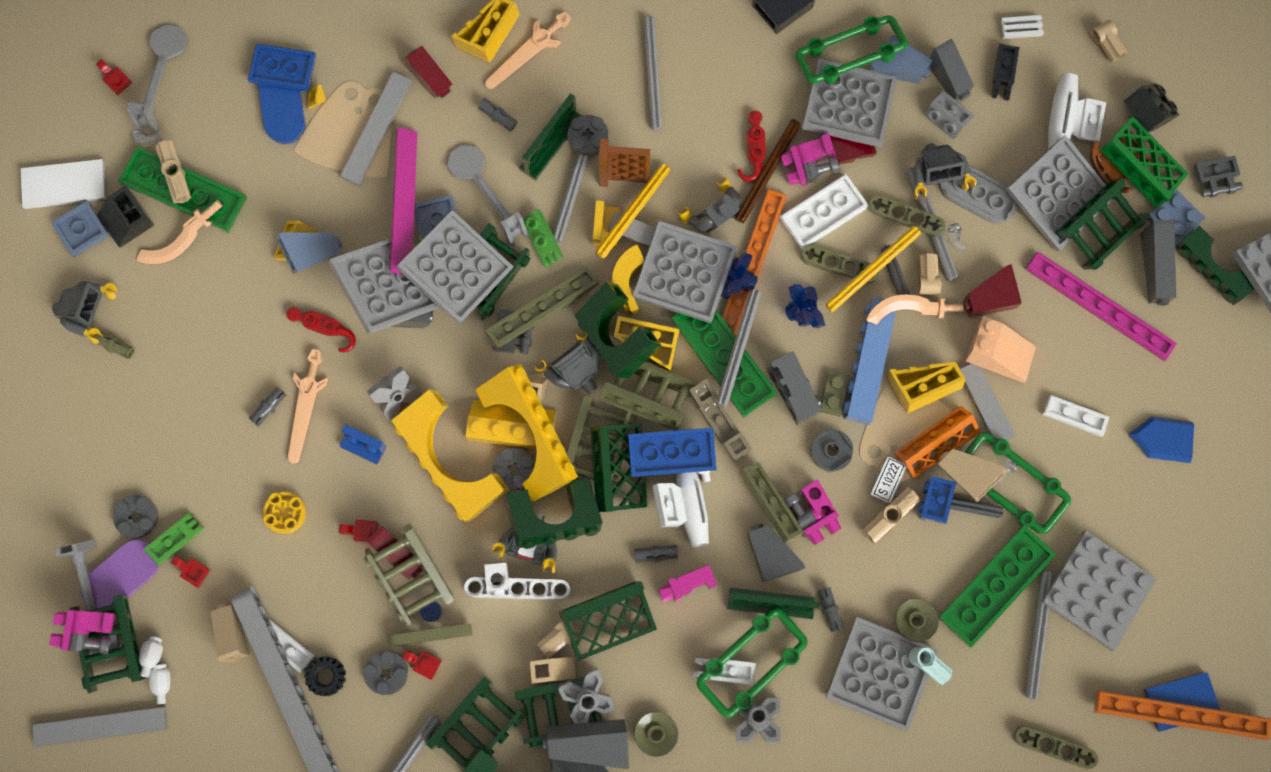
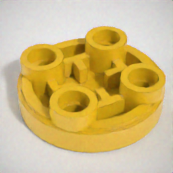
[262,491,306,534]

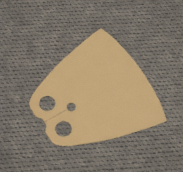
[294,81,391,177]
[860,382,968,483]

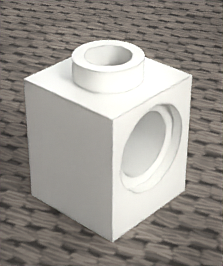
[484,563,510,596]

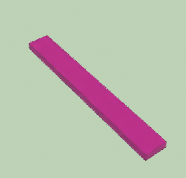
[389,127,417,275]
[1025,251,1177,361]

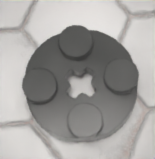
[568,115,608,156]
[810,429,853,472]
[493,448,535,491]
[113,495,158,538]
[364,651,408,695]

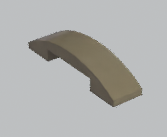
[689,379,752,461]

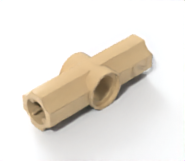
[155,140,192,203]
[862,487,921,544]

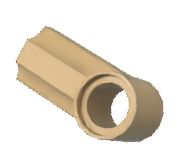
[1090,20,1128,62]
[917,253,941,295]
[537,621,580,659]

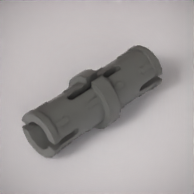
[478,98,518,132]
[249,387,287,427]
[634,545,678,562]
[818,587,844,632]

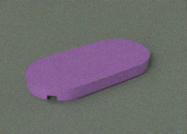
[81,540,159,608]

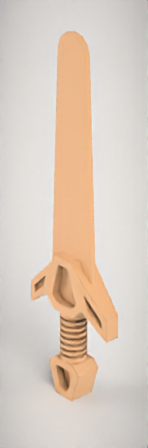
[485,11,570,89]
[288,349,328,464]

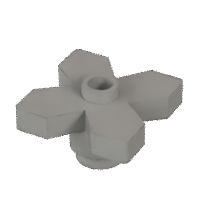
[367,367,422,421]
[558,668,615,724]
[736,698,780,743]

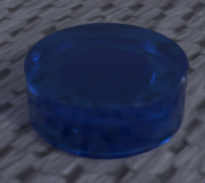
[420,601,442,622]

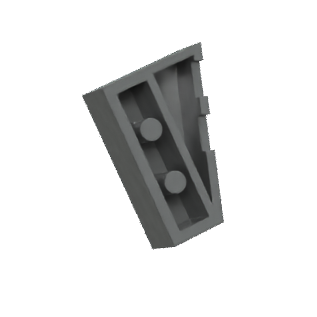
[767,351,822,425]

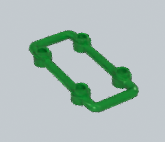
[795,15,908,84]
[964,432,1071,534]
[696,608,808,718]

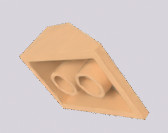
[966,316,1036,383]

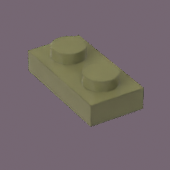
[820,371,849,417]

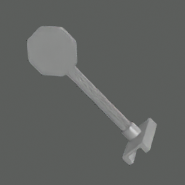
[127,24,188,134]
[447,145,528,246]
[55,539,120,663]

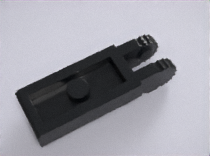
[991,44,1019,101]

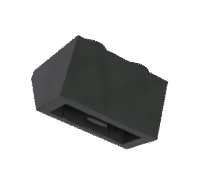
[1123,83,1179,132]
[97,186,154,248]

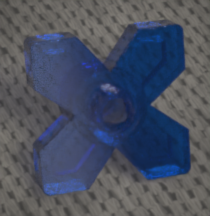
[721,252,758,299]
[785,284,825,328]

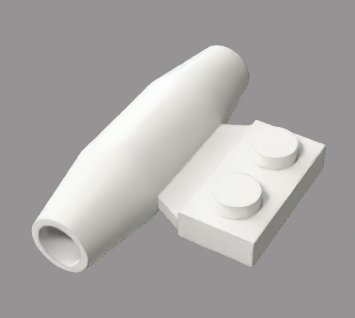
[1048,73,1106,149]
[653,472,709,548]

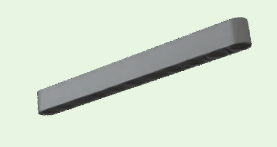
[231,586,340,772]

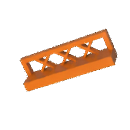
[894,406,980,479]

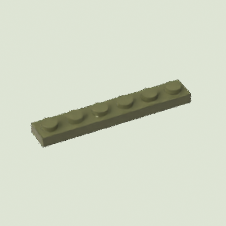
[485,267,599,349]

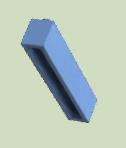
[843,297,896,425]

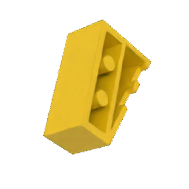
[451,0,520,63]
[614,316,680,371]
[887,362,966,414]

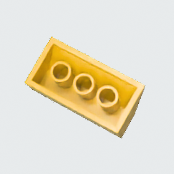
[465,400,556,450]

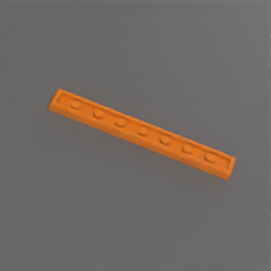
[722,189,787,336]
[1094,690,1271,740]

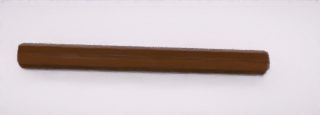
[735,119,800,223]

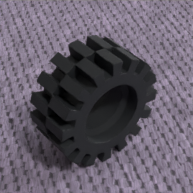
[304,656,346,696]

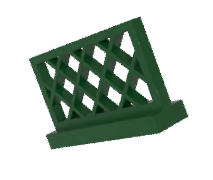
[519,93,582,181]
[590,423,647,512]
[558,581,657,661]
[727,588,820,619]

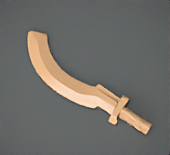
[136,200,223,264]
[867,294,964,325]

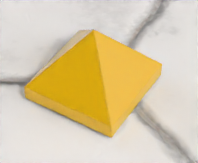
[307,84,326,109]

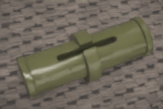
[93,332,135,359]

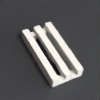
[1000,15,1044,39]

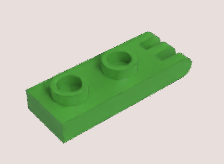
[523,209,563,268]
[144,513,204,566]

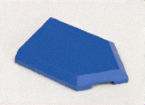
[1129,417,1194,463]

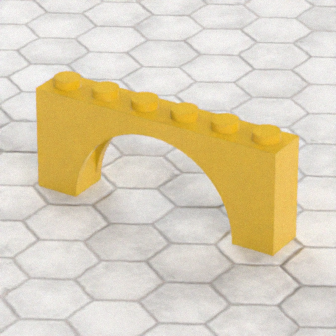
[475,364,578,502]
[391,389,510,522]

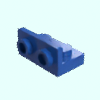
[340,424,387,464]
[918,476,956,524]

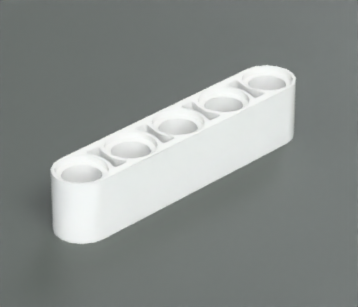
[464,577,571,601]

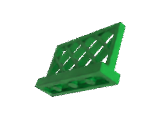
[1100,116,1189,208]

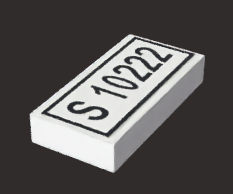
[870,457,906,504]

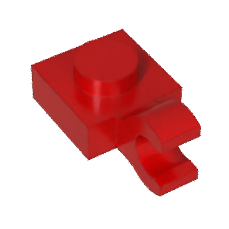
[96,59,132,96]
[338,519,378,542]
[170,556,211,588]
[401,650,442,680]

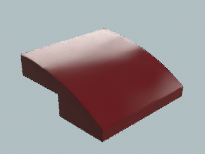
[830,136,877,164]

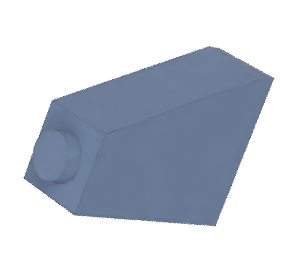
[869,35,933,84]
[275,232,342,274]

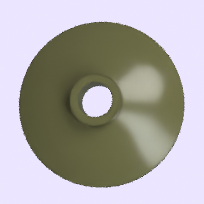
[896,599,939,642]
[634,712,678,757]

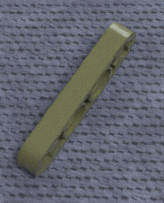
[869,195,945,237]
[801,245,879,284]
[388,624,472,647]
[1013,726,1098,769]

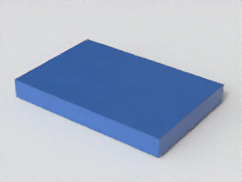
[248,43,316,92]
[1144,672,1220,732]

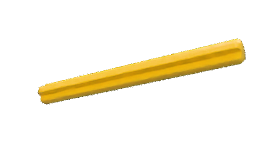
[596,163,670,258]
[825,226,921,312]

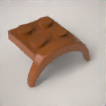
[1090,130,1152,193]

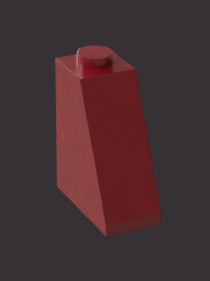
[401,46,453,98]
[963,264,1022,318]
[367,526,424,580]

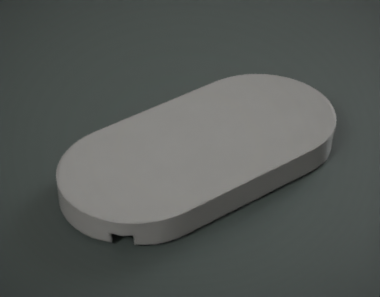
[940,165,1017,223]

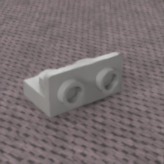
[924,91,974,139]

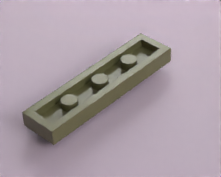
[740,462,804,543]

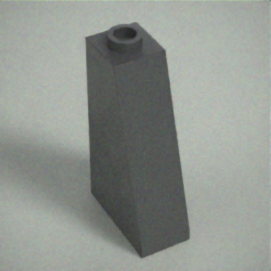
[1140,220,1176,306]
[542,719,629,769]

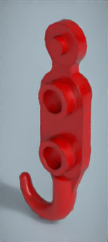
[737,110,766,182]
[286,307,356,353]

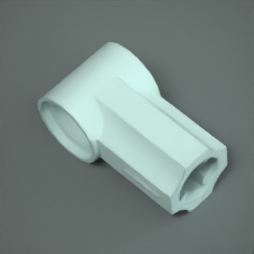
[909,647,953,685]

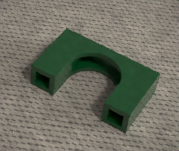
[574,281,661,379]
[505,478,603,549]

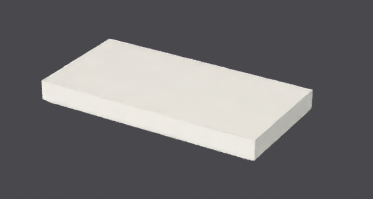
[21,159,107,209]
[779,174,869,251]

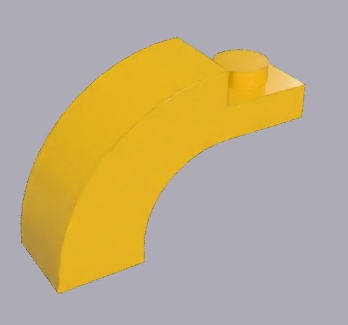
[612,244,645,317]

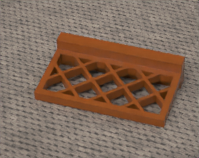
[599,139,650,187]

